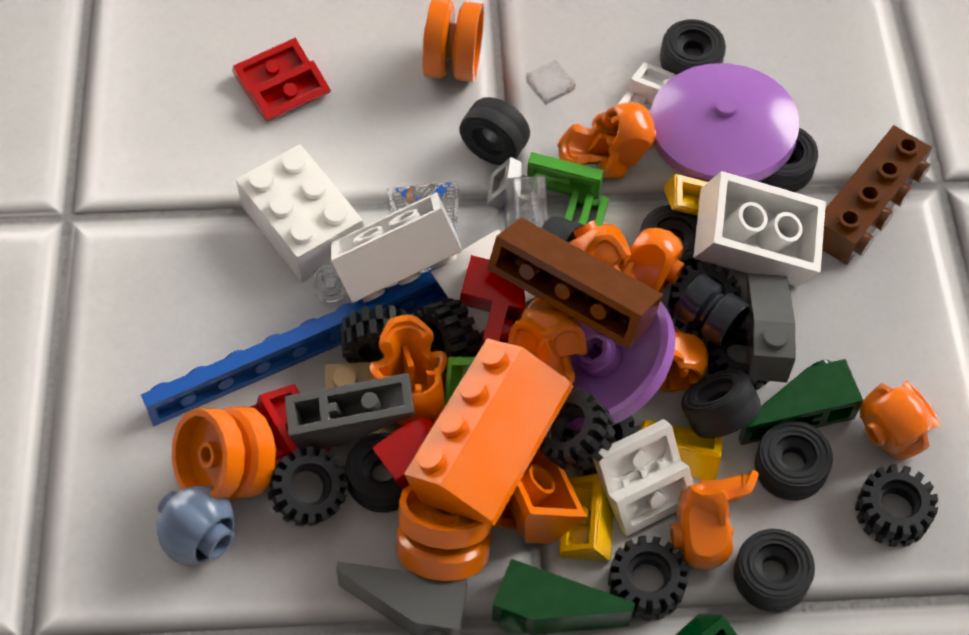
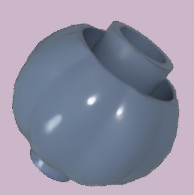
[156,485,235,564]

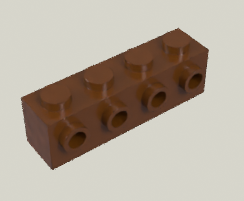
[822,125,932,265]
[487,217,663,349]

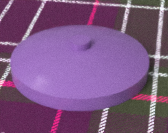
[651,63,799,182]
[566,302,675,431]

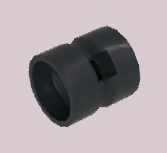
[673,274,751,348]

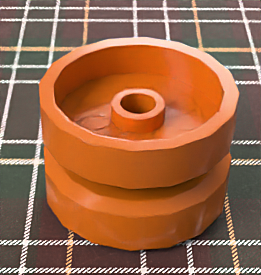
[423,0,484,82]
[171,406,276,500]
[396,485,492,581]

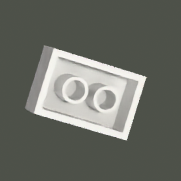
[236,144,364,283]
[693,171,826,287]
[331,192,462,303]

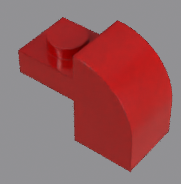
[459,255,526,349]
[372,418,435,490]

